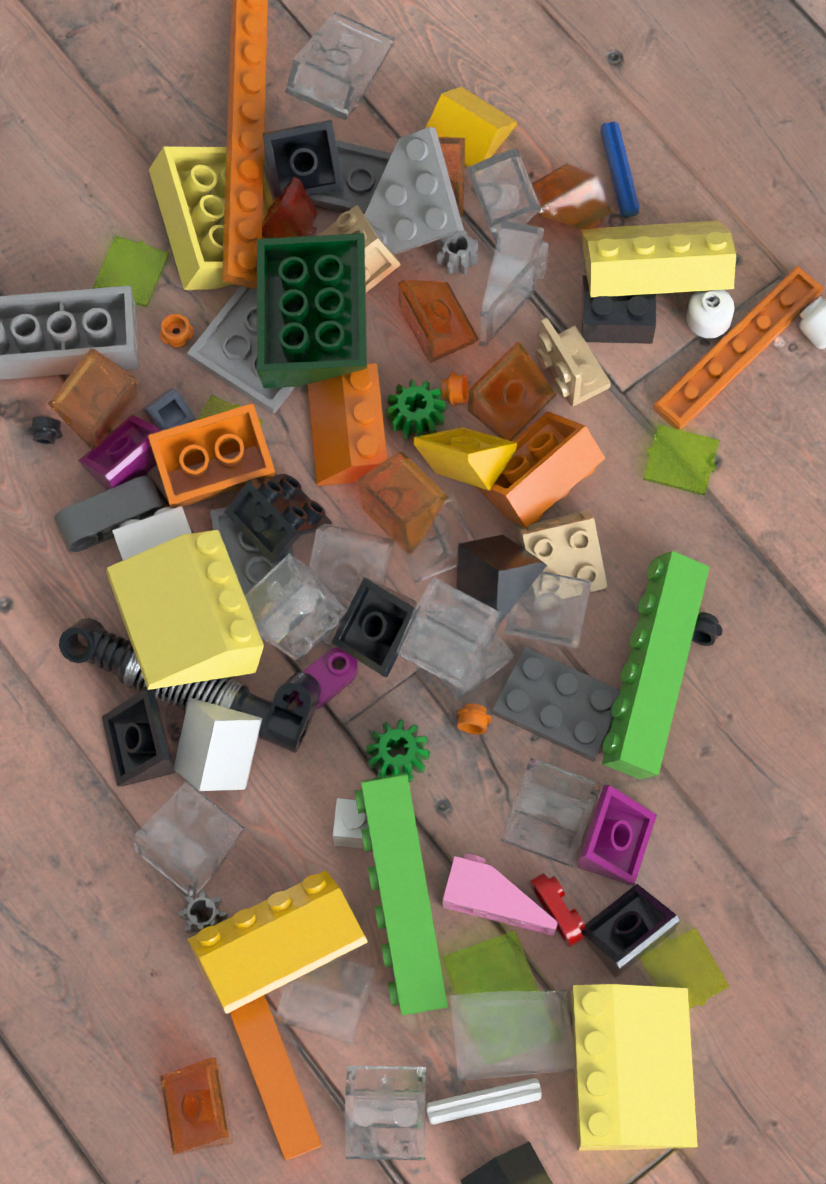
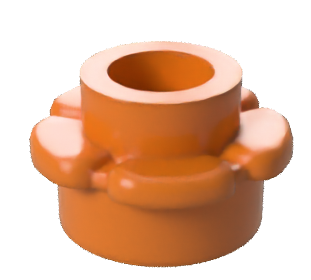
[159,314,194,348]
[442,371,469,407]
[456,703,492,735]

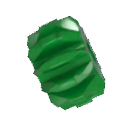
[385,379,446,440]
[366,719,430,782]

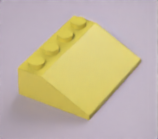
[149,146,284,290]
[580,221,736,297]
[106,530,264,690]
[571,984,698,1151]

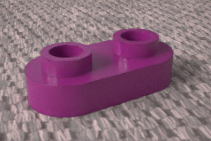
[295,647,358,710]

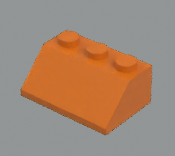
[307,363,389,486]
[148,403,275,508]
[475,411,605,528]

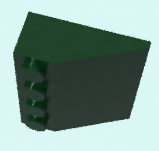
[257,233,367,388]

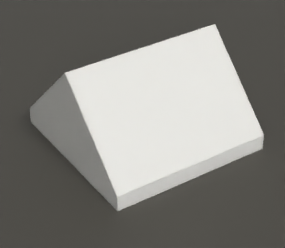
[174,698,262,791]

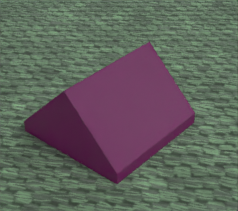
[78,415,161,490]
[577,785,657,886]

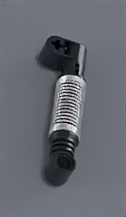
[59,618,321,753]

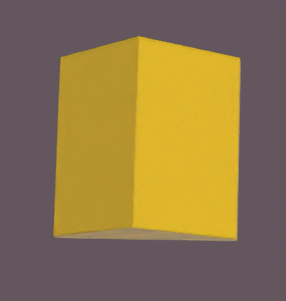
[426,87,517,174]
[414,427,517,491]

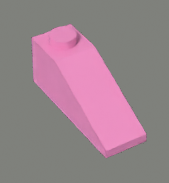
[443,854,558,936]

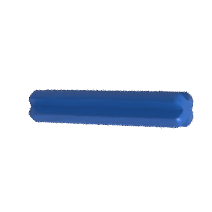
[600,121,640,218]

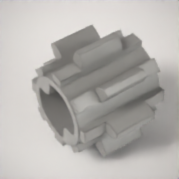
[437,230,478,275]
[178,890,228,934]

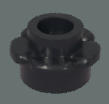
[27,416,63,444]
[692,612,723,646]

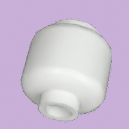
[686,290,735,339]
[799,296,826,349]

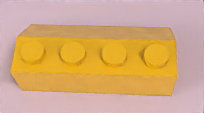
[187,870,367,1014]

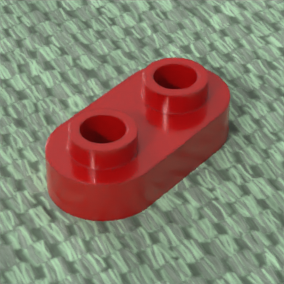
[529,873,586,947]

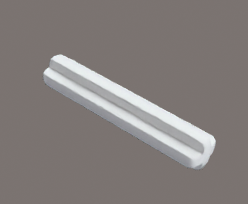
[426,1078,542,1125]

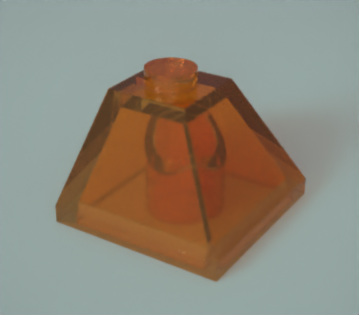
[509,163,612,230]

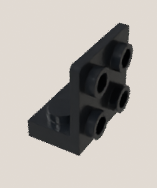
[224,474,332,563]

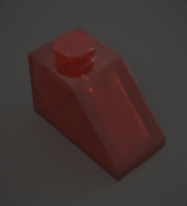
[262,177,318,239]

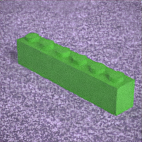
[601,551,710,779]
[354,772,448,1016]

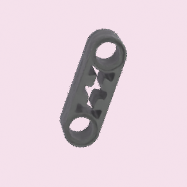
[54,476,165,552]

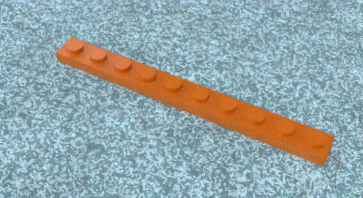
[222,0,268,289]

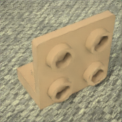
[315,205,401,292]
[536,318,611,407]
[516,510,607,604]

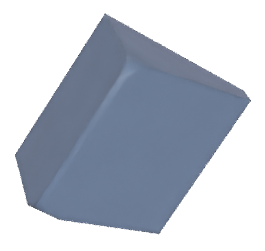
[143,388,196,431]

